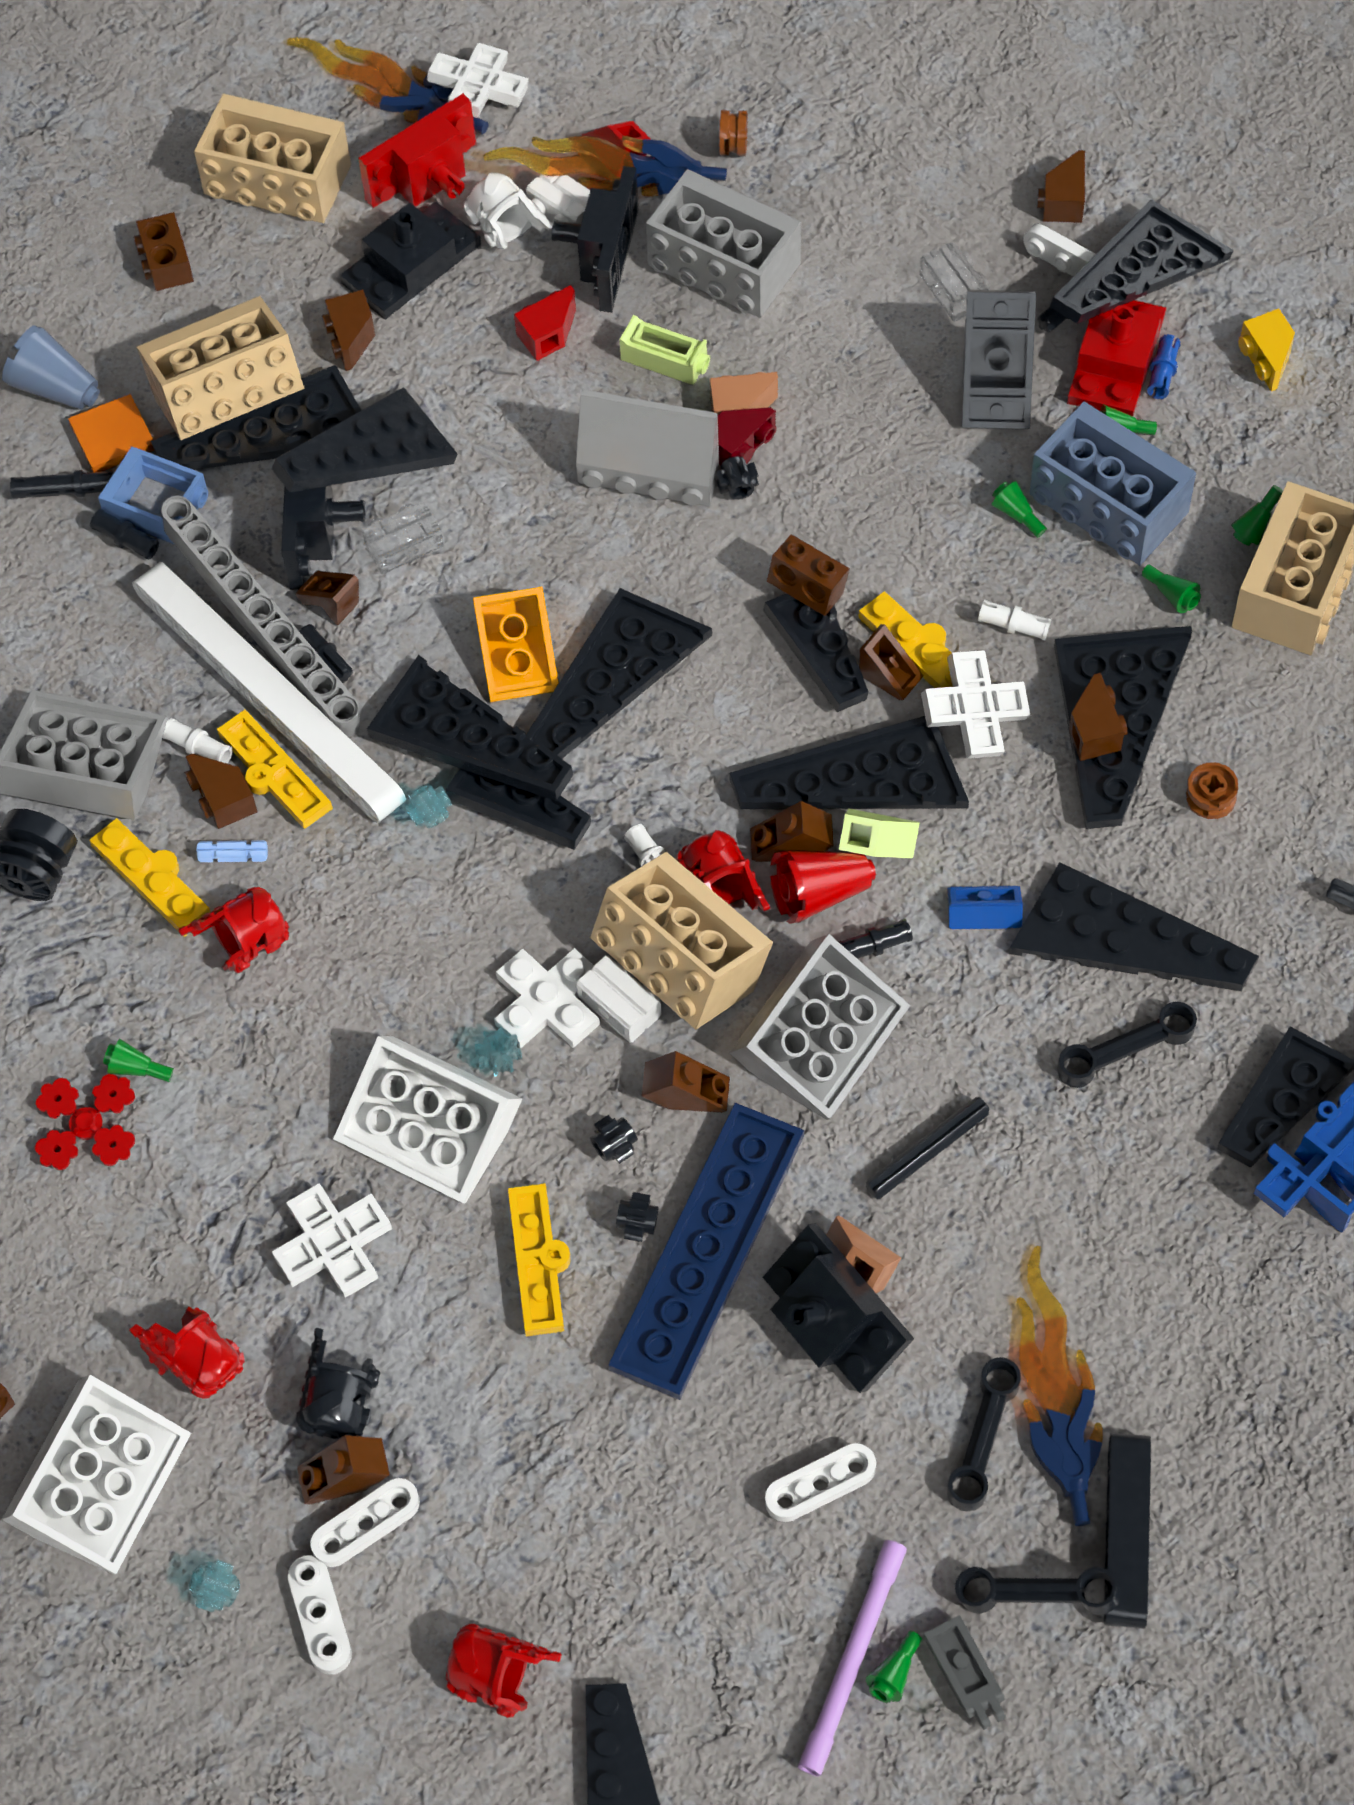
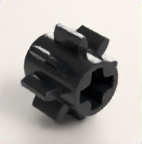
[716,457,759,500]
[590,1114,638,1164]
[616,1192,659,1242]

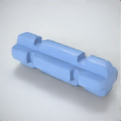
[196,840,268,862]

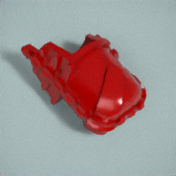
[676,830,770,911]
[178,887,290,973]
[129,1307,245,1399]
[445,1624,562,1718]

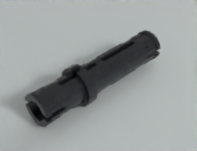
[10,470,114,499]

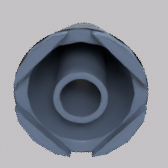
[2,325,100,409]

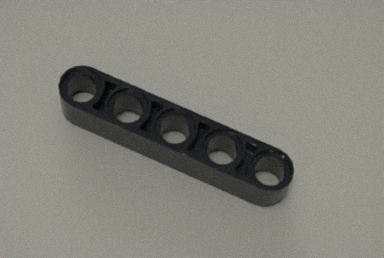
[1104,1433,1151,1629]

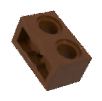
[133,212,194,291]
[766,534,850,616]

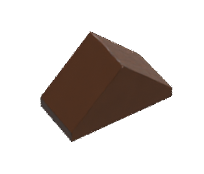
[859,624,924,700]

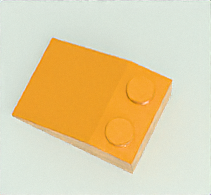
[473,587,559,703]

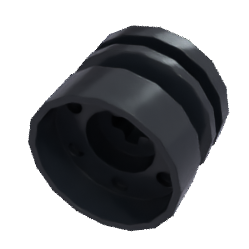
[0,809,78,901]

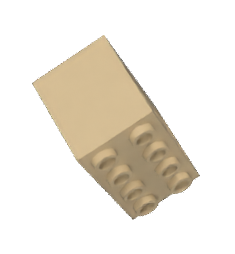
[194,93,351,223]
[137,296,304,440]
[1231,481,1354,655]
[590,852,773,1030]

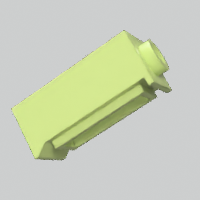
[619,315,710,385]

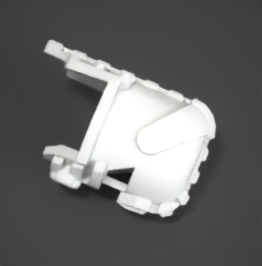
[464,173,553,249]

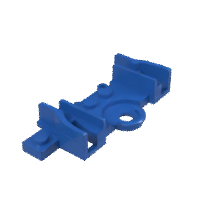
[1254,1082,1354,1233]

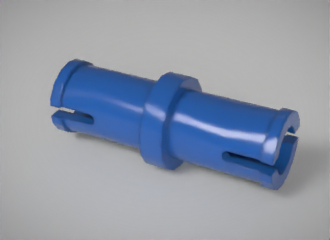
[1147,334,1181,399]

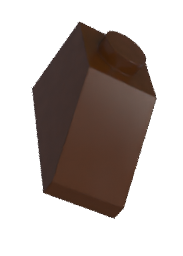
[1037,150,1085,223]

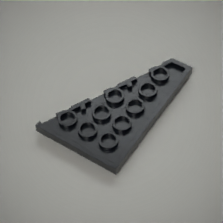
[1054,626,1192,829]

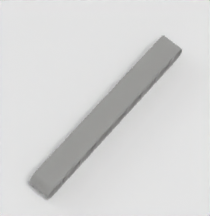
[161,496,360,738]

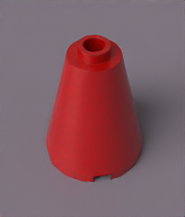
[770,851,876,924]

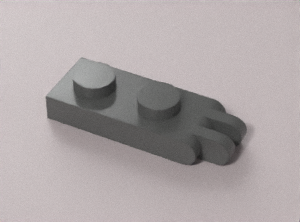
[923,1615,1006,1730]

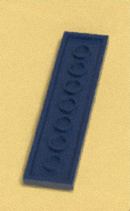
[608,1103,804,1400]

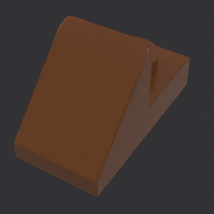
[295,570,359,625]

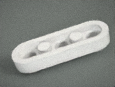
[1023,224,1096,276]
[765,1444,876,1522]
[311,1478,420,1567]
[288,1555,352,1675]

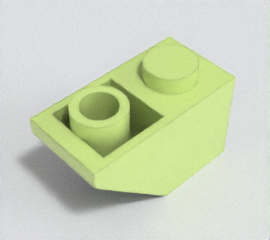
[839,809,920,858]

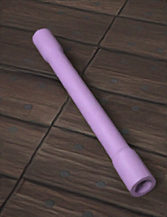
[798,1540,907,1777]

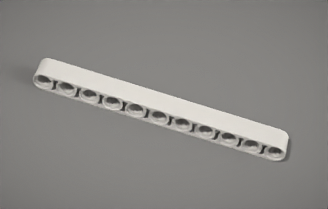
[132,562,406,823]

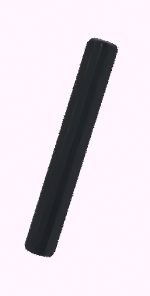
[866,1097,990,1199]

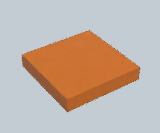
[68,394,154,472]

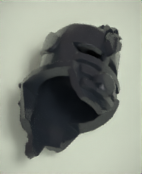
[296,1328,380,1439]

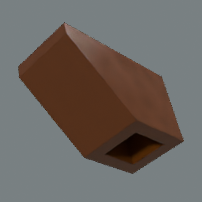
[322,290,375,371]
[1069,673,1127,761]
[184,754,258,829]
[750,801,834,862]
[641,1051,730,1113]
[297,1435,390,1505]

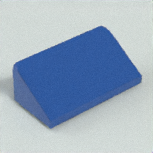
[947,886,1023,929]

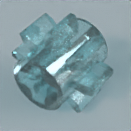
[406,783,452,828]
[475,1027,522,1077]
[189,1559,240,1613]

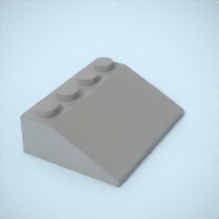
[576,389,719,507]
[0,690,167,820]
[729,934,910,1120]

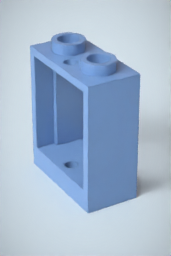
[98,446,209,544]

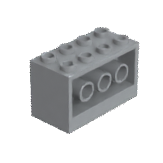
[646,169,801,318]

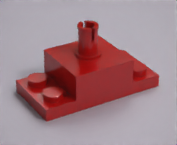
[358,93,476,208]
[1067,300,1167,417]

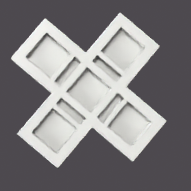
[427,43,529,118]
[921,650,1030,759]
[494,948,600,1049]
[272,1183,392,1298]

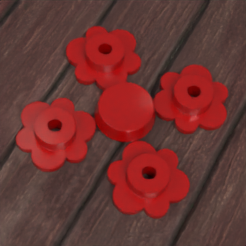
[35,1074,135,1170]

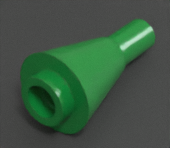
[1100,405,1157,435]
[992,481,1047,538]
[1231,485,1283,546]
[1142,564,1201,613]
[103,1039,174,1082]
[865,1631,922,1703]

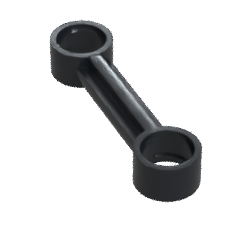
[1057,1002,1197,1088]
[947,1357,1021,1511]
[955,1567,1121,1615]

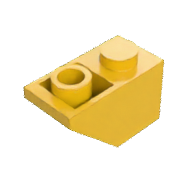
[1238,308,1295,391]

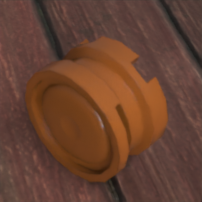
[719,110,748,156]
[1186,762,1238,819]

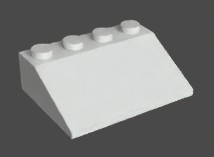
[333,1036,522,1203]
[1,1375,191,1574]

